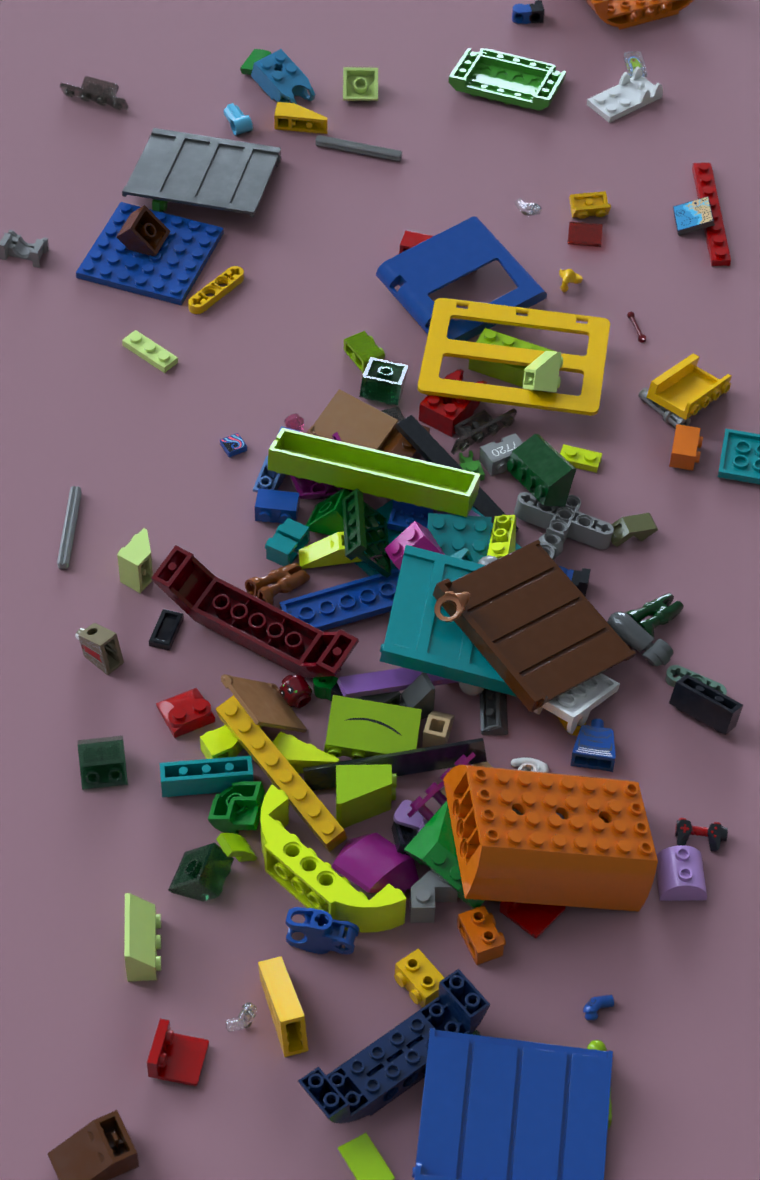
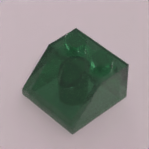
[359,357,409,405]
[168,843,234,901]

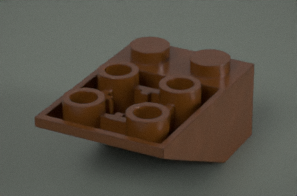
[47,1110,139,1180]

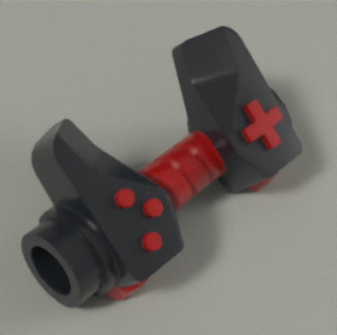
[675,818,728,852]

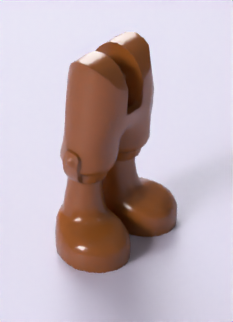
[245,563,310,605]

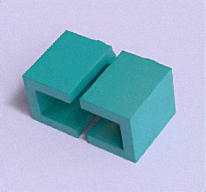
[265,518,310,566]

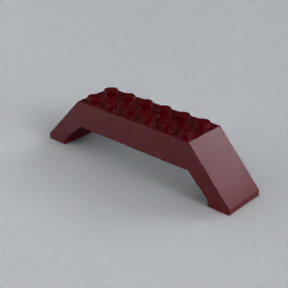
[151,545,359,678]

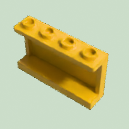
[647,353,732,420]

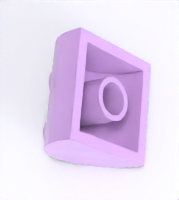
[656,845,707,901]

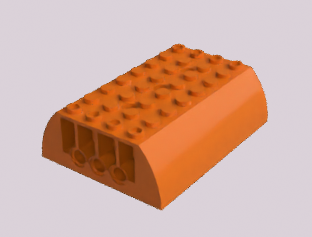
[443,765,658,912]

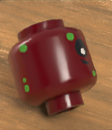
[279,675,312,708]

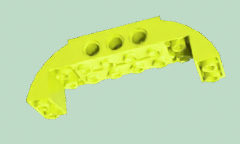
[260,784,406,933]

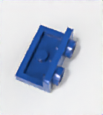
[387,500,434,532]

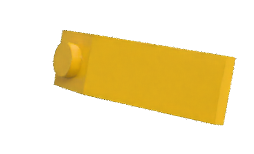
[274,102,328,134]

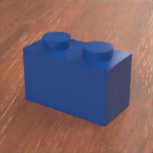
[255,489,300,524]

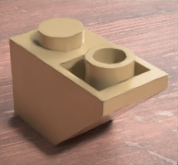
[422,711,455,748]

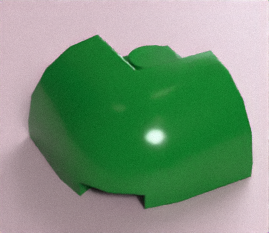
[208,781,265,834]

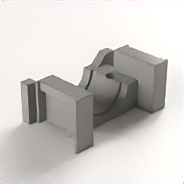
[0,230,49,268]

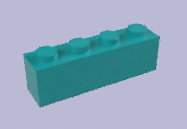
[160,756,254,797]

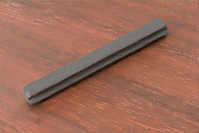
[315,135,402,161]
[57,486,82,569]

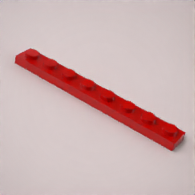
[692,162,731,266]

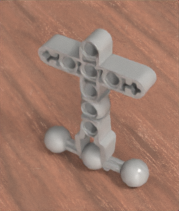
[478,492,614,565]

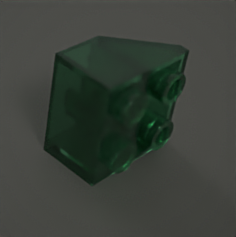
[77,735,128,790]

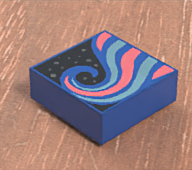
[220,433,247,457]

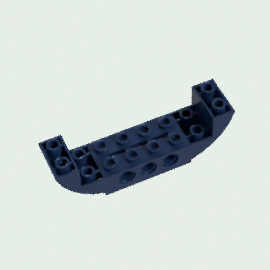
[298,969,490,1124]

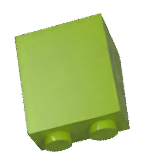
[336,764,397,829]

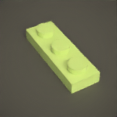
[122,330,178,373]

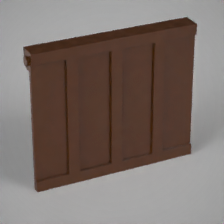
[433,540,636,713]

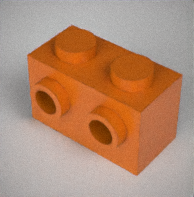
[669,424,703,471]
[457,905,506,966]

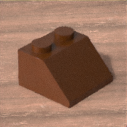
[116,205,171,256]

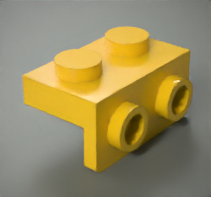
[569,191,611,219]

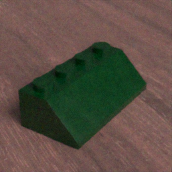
[507,434,576,507]

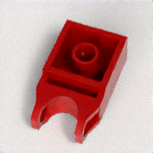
[419,369,487,437]

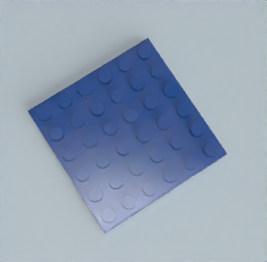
[76,202,224,305]

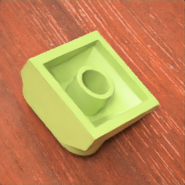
[343,67,378,101]

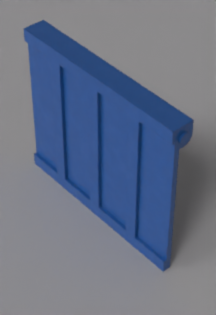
[412,1028,613,1180]

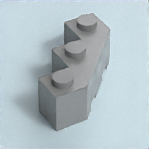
[410,870,458,923]

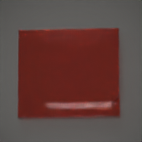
[568,222,603,247]

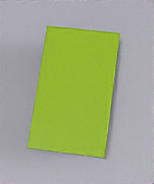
[337,1133,395,1180]

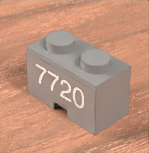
[479,433,523,476]

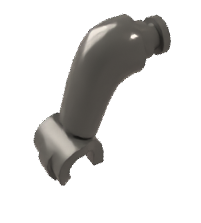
[607,611,674,667]

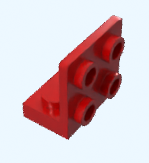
[499,901,566,938]
[147,1019,209,1086]

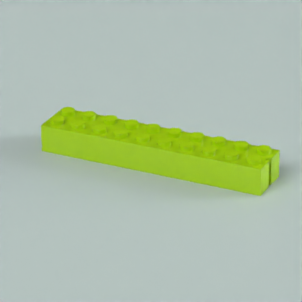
[268,428,480,517]

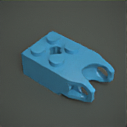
[251,49,315,104]

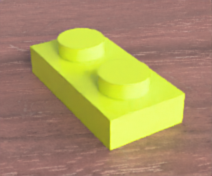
[560,444,602,473]

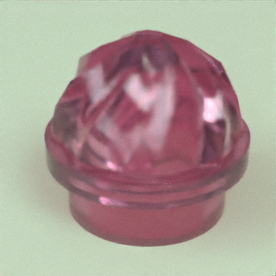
[284,413,304,432]

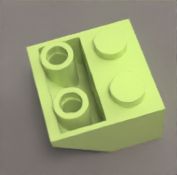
[523,351,563,392]
[117,528,153,593]

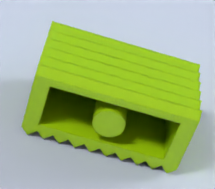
[344,331,385,375]

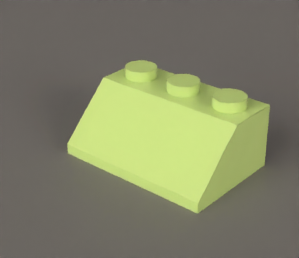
[124,893,161,982]

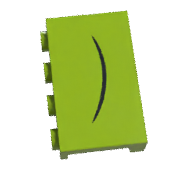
[324,695,422,759]

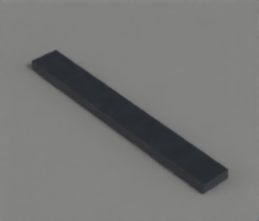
[395,415,519,533]
[303,738,487,791]

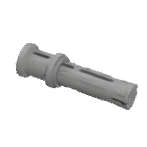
[638,388,690,429]

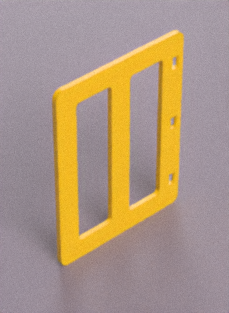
[417,298,610,416]

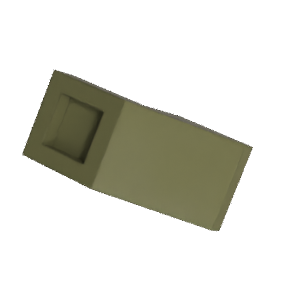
[611,513,658,547]

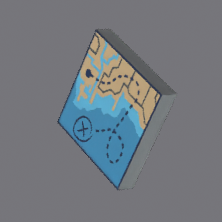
[673,196,715,235]

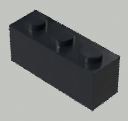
[669,674,743,735]

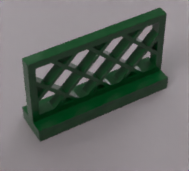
[342,489,391,578]

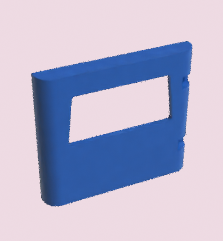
[376,216,547,341]

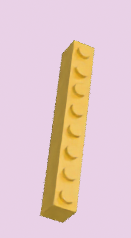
[216,695,347,852]

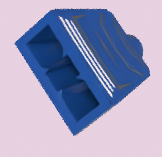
[570,719,616,772]

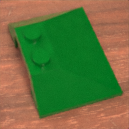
[404,801,486,909]

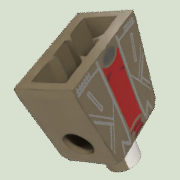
[75,623,124,675]

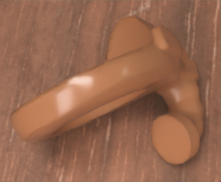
[434,591,470,622]

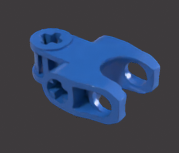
[286,907,360,955]

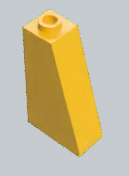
[258,956,308,1057]

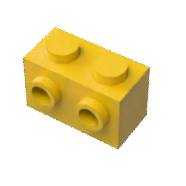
[394,948,444,1008]

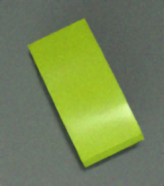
[216,833,257,862]

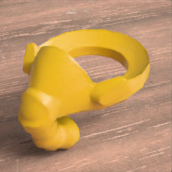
[559,269,583,292]

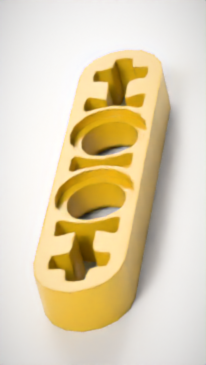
[188,266,244,314]

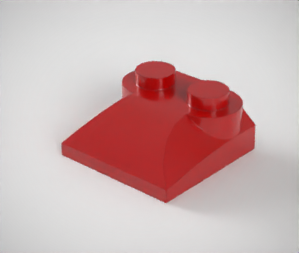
[156,687,215,738]

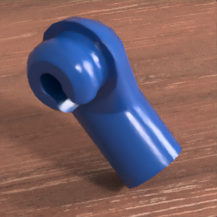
[583,994,614,1020]

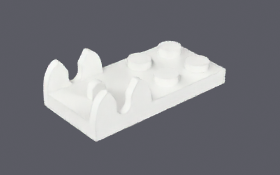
[587,66,663,123]
[534,673,620,734]

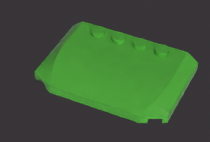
[449,49,566,111]

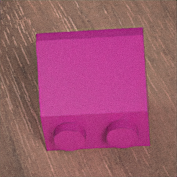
[384,521,445,570]

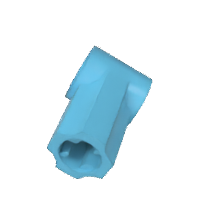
[224,103,253,135]

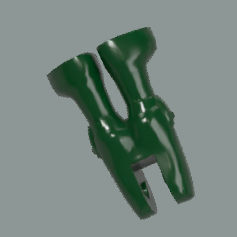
[624,593,684,637]

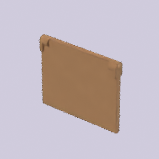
[307,389,399,450]
[221,674,307,733]

